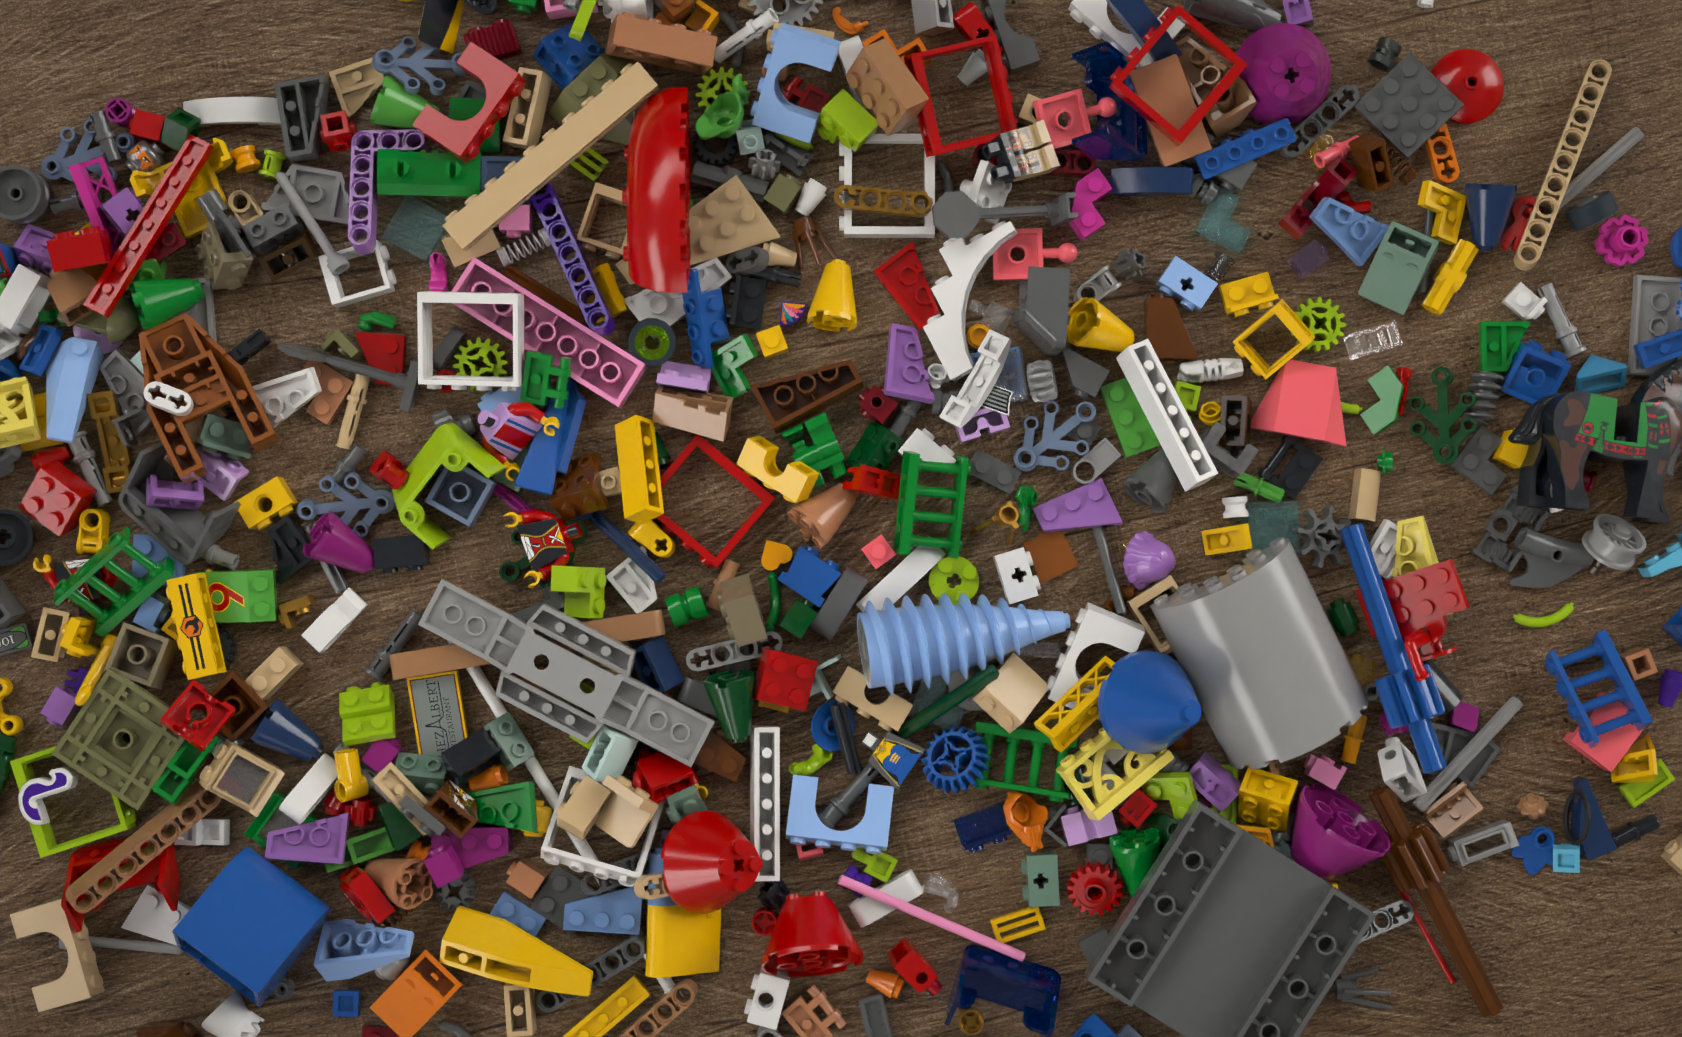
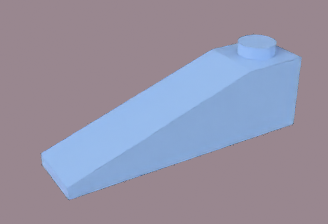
[46,337,104,444]
[313,919,414,982]

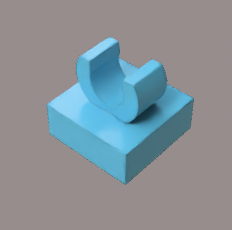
[1553,843,1580,873]

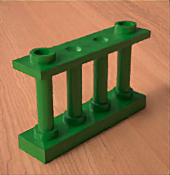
[893,451,971,558]
[54,526,174,638]
[974,721,1080,802]

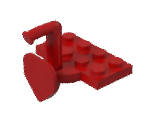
[1355,559,1470,681]

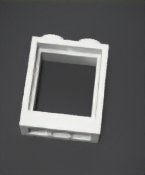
[318,240,397,308]
[0,264,52,336]

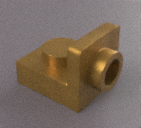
[278,595,316,629]

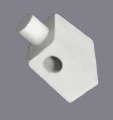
[1377,737,1428,802]

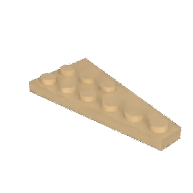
[615,175,781,285]

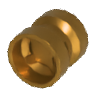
[957,1005,984,1035]

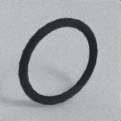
[1563,791,1591,845]

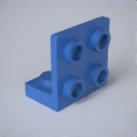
[532,20,605,91]

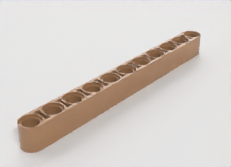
[389,609,666,680]

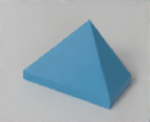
[1575,355,1628,394]

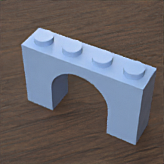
[750,23,841,143]
[785,774,894,854]

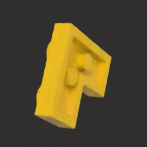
[1417,180,1466,245]

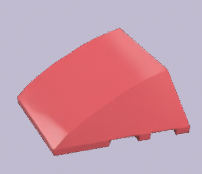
[1251,359,1347,447]

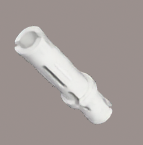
[714,8,779,63]

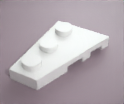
[252,367,322,429]

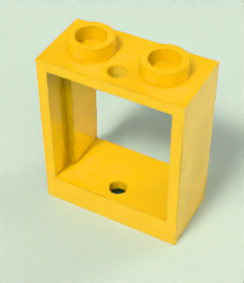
[1233,299,1315,380]

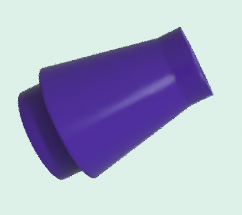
[1657,668,1682,707]

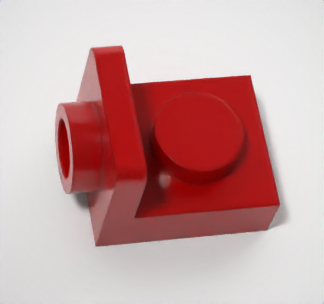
[1117,789,1157,828]

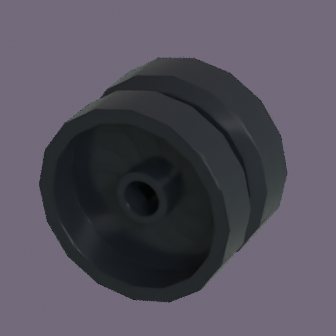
[0,509,35,568]

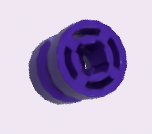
[838,864,873,898]

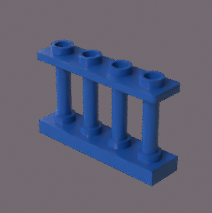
[1544,630,1653,749]

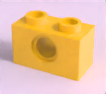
[233,476,298,531]

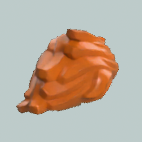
[1003,790,1049,852]

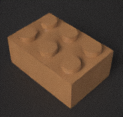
[845,38,929,136]

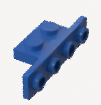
[1195,118,1297,180]
[682,268,729,369]

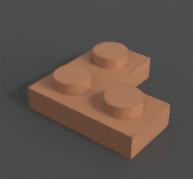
[302,360,353,425]

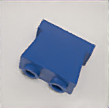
[778,545,841,607]

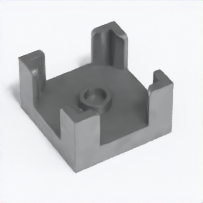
[1200,421,1259,478]

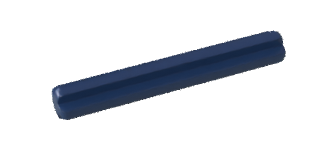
[590,510,666,584]

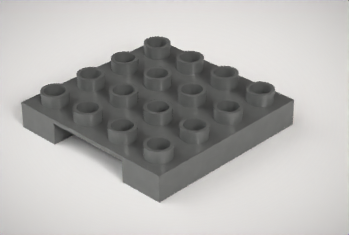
[1084,799,1377,1037]

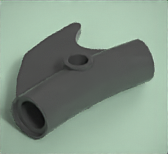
[197,189,256,259]
[1508,527,1594,588]

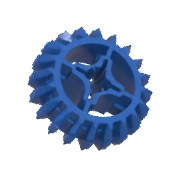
[921,725,990,794]

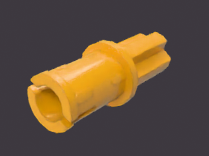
[1340,714,1367,764]

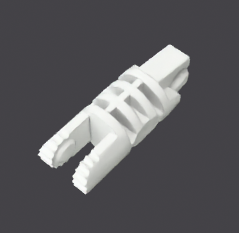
[1177,358,1244,383]

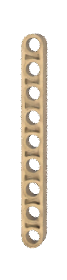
[1514,59,1612,271]

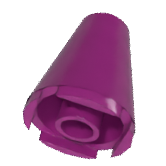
[303,511,375,573]

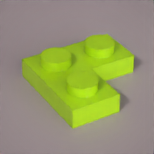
[1142,772,1198,819]

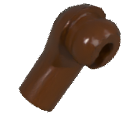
[16,328,38,362]

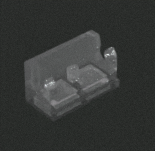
[995,349,1029,403]

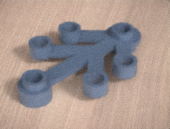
[372,36,468,96]
[41,119,138,185]
[1014,400,1097,471]
[297,472,395,537]

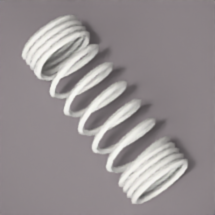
[496,227,552,267]

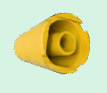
[807,259,857,332]
[1066,297,1134,352]

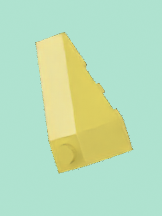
[1392,516,1453,615]

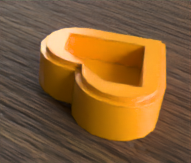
[761,540,792,571]

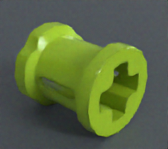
[258,149,286,180]

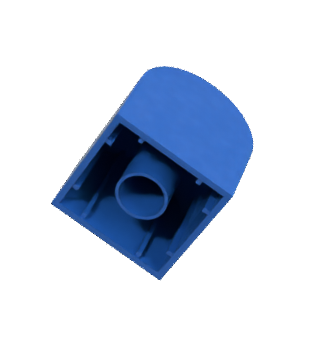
[172,847,332,1007]

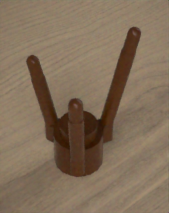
[792,216,839,269]

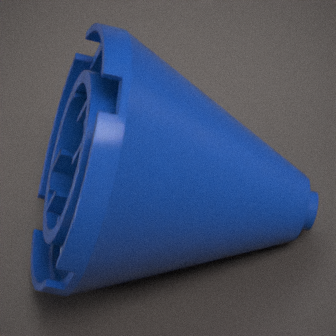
[1098,650,1202,754]

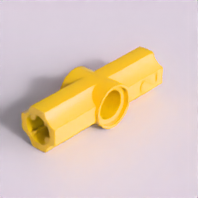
[1421,239,1479,315]

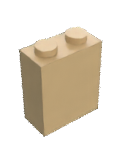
[973,652,1049,734]

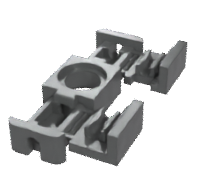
[1469,488,1549,572]

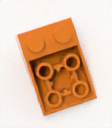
[369,949,462,1037]

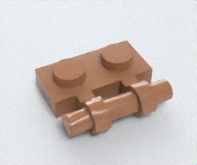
[781,984,847,1037]

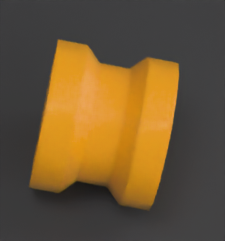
[230,145,261,173]

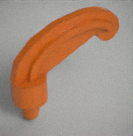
[832,7,869,35]

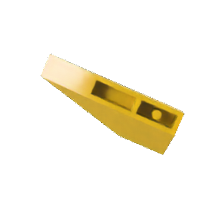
[439,906,593,997]

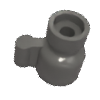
[431,409,477,435]

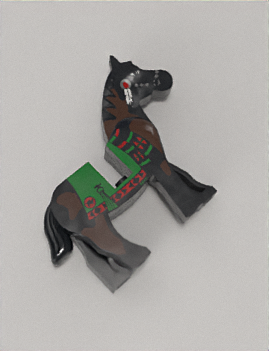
[1508,358,1682,525]

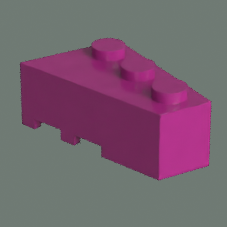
[431,825,513,880]

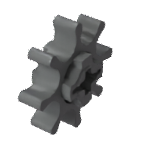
[1292,506,1351,568]

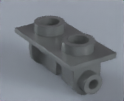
[763,132,814,176]

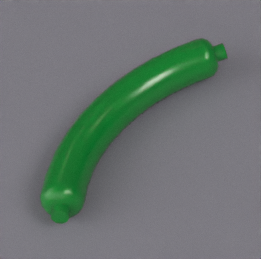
[765,571,780,631]

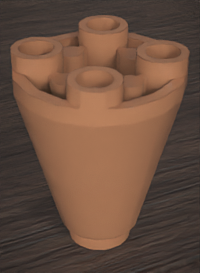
[787,483,859,549]
[365,858,433,910]

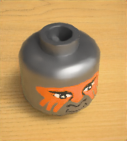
[126,140,165,172]

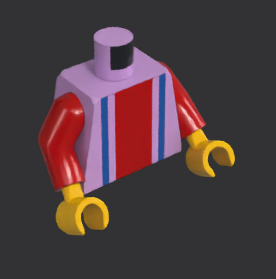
[478,402,560,481]

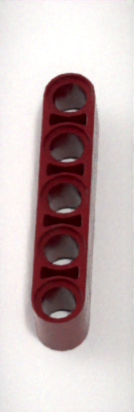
[972,143,1096,178]

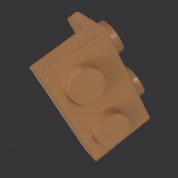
[1423,781,1484,841]

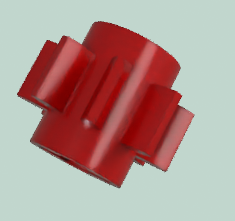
[344,797,377,826]

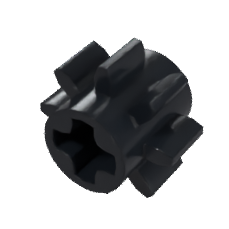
[758,878,791,910]

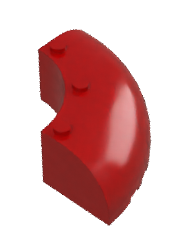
[622,87,691,293]

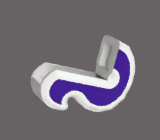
[18,767,79,825]

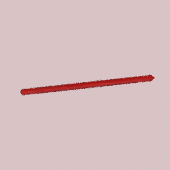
[1385,864,1456,984]

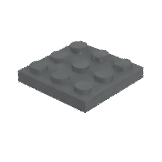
[1354,53,1464,160]

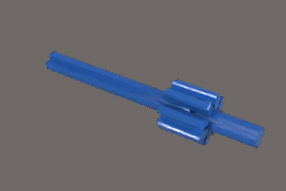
[1340,523,1447,774]

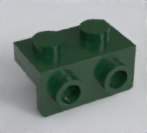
[845,421,904,470]

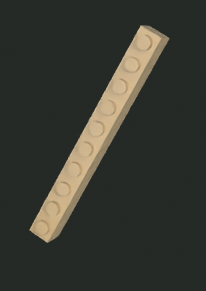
[442,62,659,251]

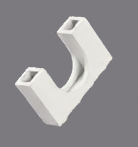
[1068,0,1185,70]
[1047,602,1145,721]

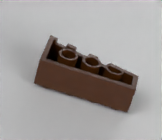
[750,359,864,434]

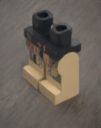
[982,120,1060,184]

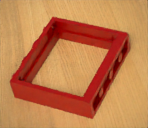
[1109,4,1248,146]
[904,35,1018,157]
[652,434,776,568]

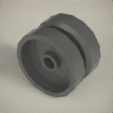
[0,165,54,226]

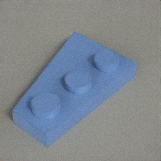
[563,886,643,935]

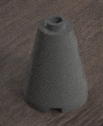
[1123,448,1179,514]

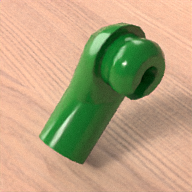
[358,311,396,331]

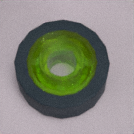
[628,318,676,366]

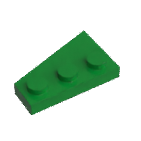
[465,781,538,833]

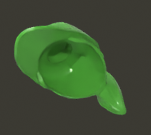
[695,75,749,140]

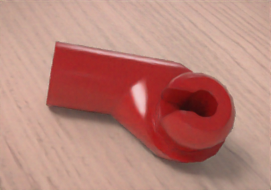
[1335,190,1371,214]

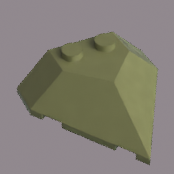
[548,52,638,145]

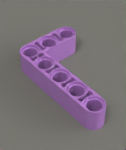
[348,129,429,255]

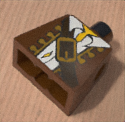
[423,779,478,839]

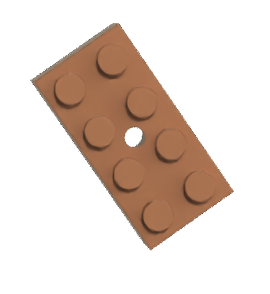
[606,12,717,76]

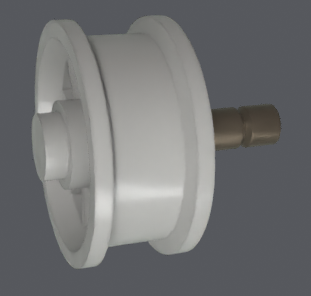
[1582,514,1647,575]

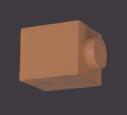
[1619,647,1658,681]
[506,858,548,899]

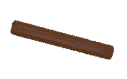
[503,265,588,327]

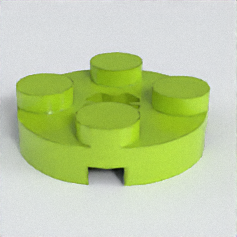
[928,556,979,604]

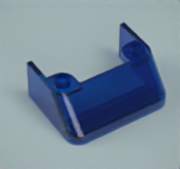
[1072,41,1148,161]
[944,944,1061,1037]

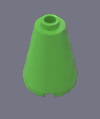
[369,74,440,130]

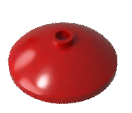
[1431,49,1504,124]

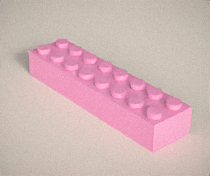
[451,257,648,409]

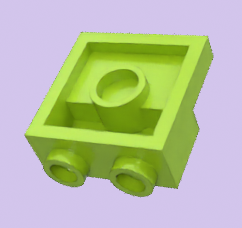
[339,682,396,746]

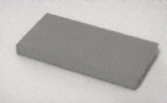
[1627,275,1682,377]

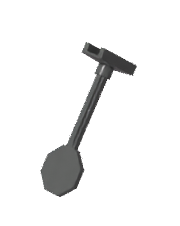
[932,191,1078,239]
[278,342,420,412]

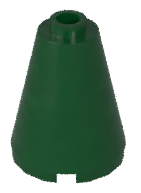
[703,669,755,743]

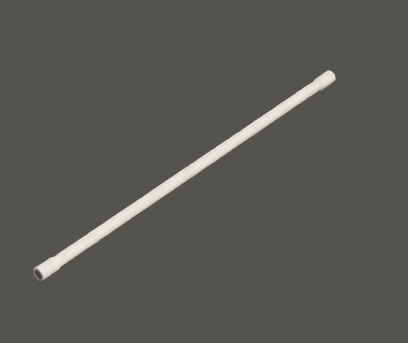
[447,640,684,997]

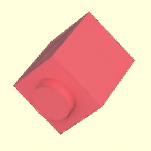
[861,534,896,570]

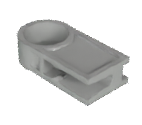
[1072,437,1121,484]

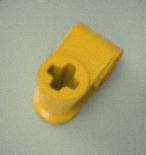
[76,508,110,555]
[627,520,676,558]

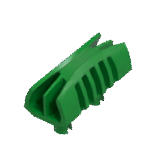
[377,149,482,197]

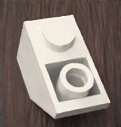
[897,428,956,463]

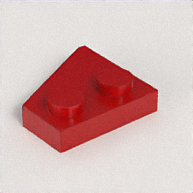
[356,332,406,385]

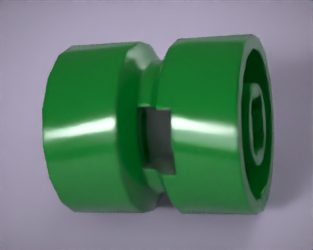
[665,585,709,628]

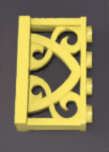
[0,377,41,449]
[1056,727,1175,821]

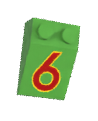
[197,568,278,623]

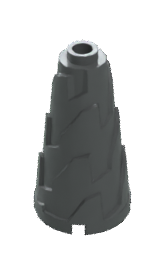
[1183,0,1284,31]

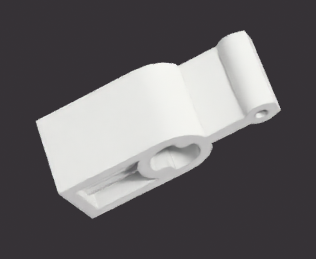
[301,588,368,653]

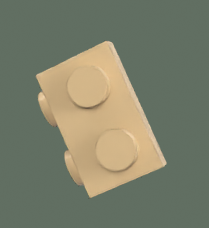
[595,774,659,848]

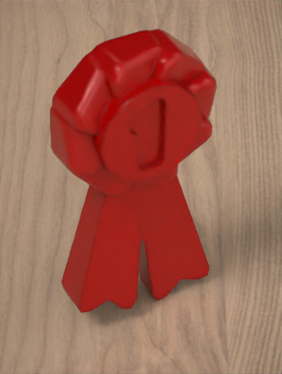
[1499,195,1544,251]

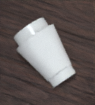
[795,178,827,216]

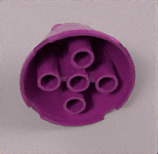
[1231,23,1331,125]
[1290,784,1390,883]

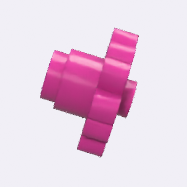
[1594,215,1649,267]

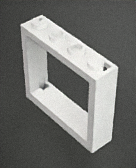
[839,134,935,238]
[417,291,524,391]
[541,766,666,887]

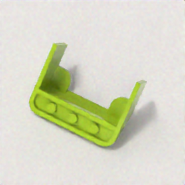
[392,423,505,549]

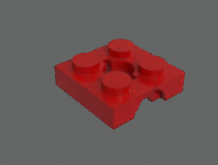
[160,680,236,752]

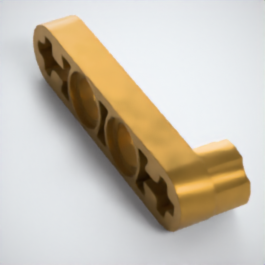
[834,185,933,218]

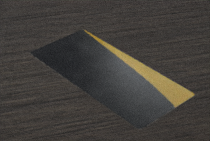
[418,0,464,54]

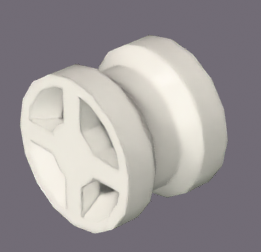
[1222,496,1249,518]

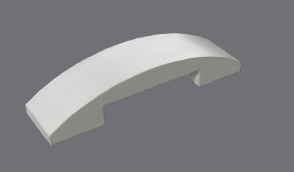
[183,97,281,127]
[939,329,1012,429]
[856,536,946,612]

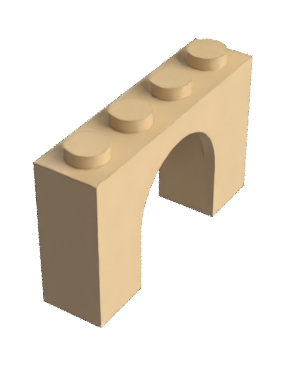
[10,898,105,1012]

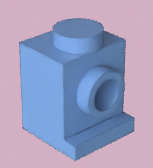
[132,592,171,633]

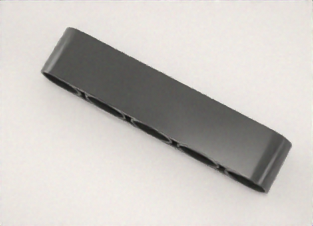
[537,934,647,1013]

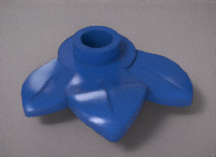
[1511,826,1556,875]

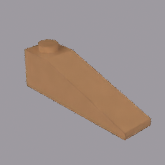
[1176,35,1257,138]

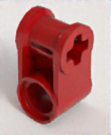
[953,1,994,51]
[368,450,409,490]

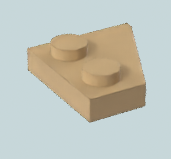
[329,57,385,118]

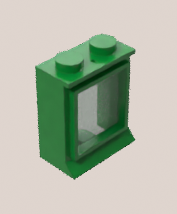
[244,791,321,870]

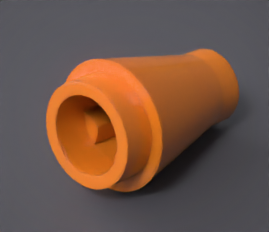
[469,764,509,792]
[866,968,905,999]

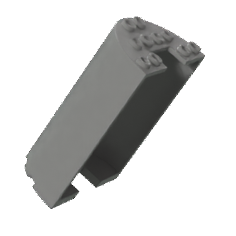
[1150,537,1368,769]

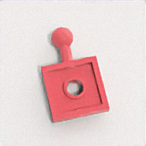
[1033,88,1117,149]
[991,228,1078,281]

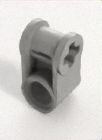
[1074,265,1123,302]

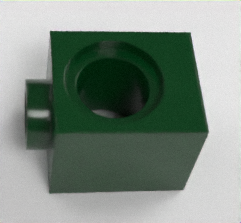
[160,108,201,151]

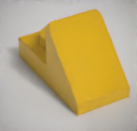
[1201,523,1252,556]

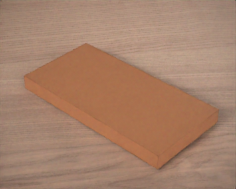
[1129,54,1212,167]

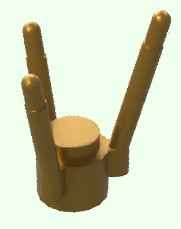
[969,501,1019,545]

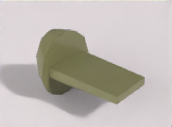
[57,296,139,344]

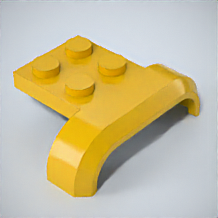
[129,138,233,239]

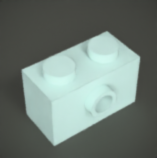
[582,724,639,782]

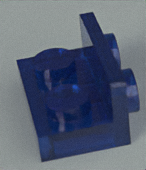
[953,803,1012,853]

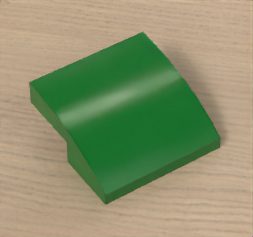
[449,97,503,153]

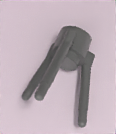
[1334,967,1392,1010]

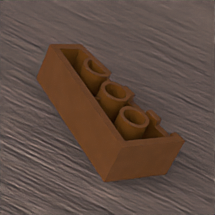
[665,692,747,782]

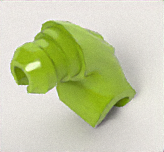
[789,744,833,776]

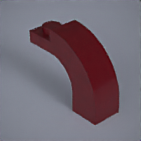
[1278,156,1358,240]

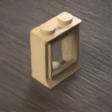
[199,739,285,817]

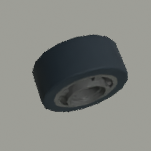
[1565,191,1619,230]

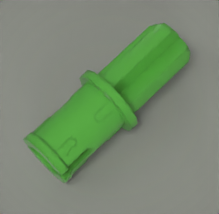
[1233,472,1284,503]

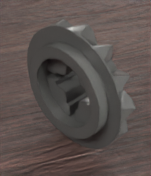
[435,872,476,911]

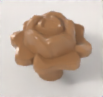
[1516,793,1549,820]

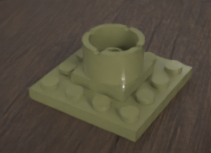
[52,668,193,811]

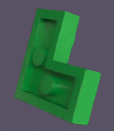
[710,333,759,399]

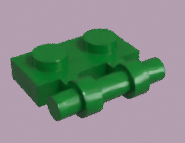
[520,350,572,409]

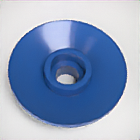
[811,700,855,751]

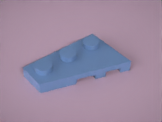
[1309,197,1389,266]

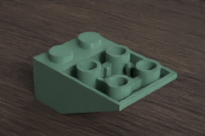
[1357,221,1439,316]

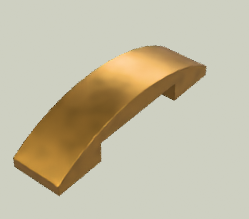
[87,390,133,493]

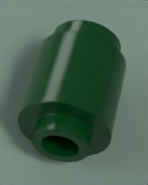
[1327,598,1360,637]

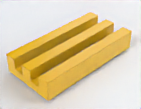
[990,907,1046,943]

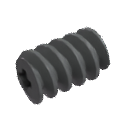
[1461,371,1504,426]

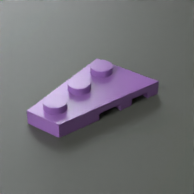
[883,323,935,404]
[1033,478,1123,533]
[265,813,350,865]

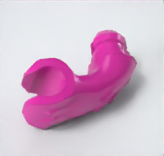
[428,252,448,292]

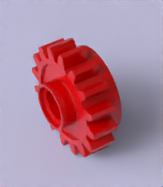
[1067,861,1123,916]

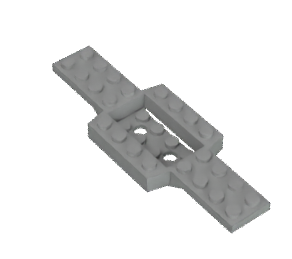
[418,579,715,767]

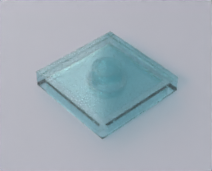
[382,195,447,263]

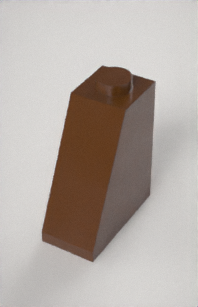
[1143,293,1197,361]

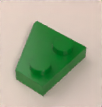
[1478,321,1530,372]

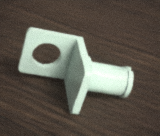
[809,654,842,700]

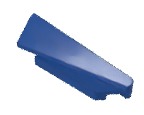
[515,377,586,495]

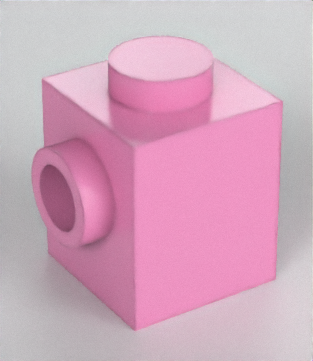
[496,205,533,238]

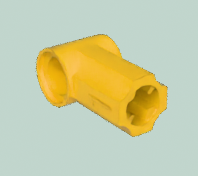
[334,748,369,802]

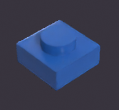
[333,989,361,1017]

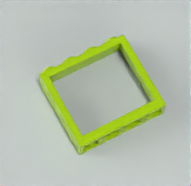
[10,746,136,858]

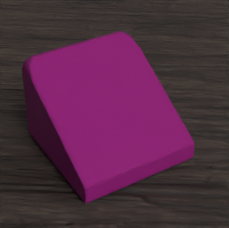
[1447,701,1480,732]

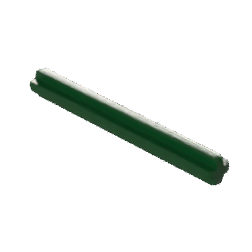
[898,665,1000,739]

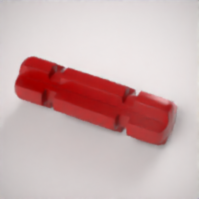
[1396,367,1412,416]

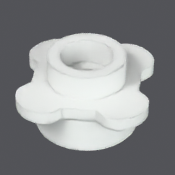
[925,363,950,390]

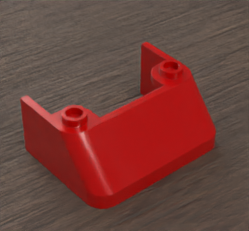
[61,830,181,933]

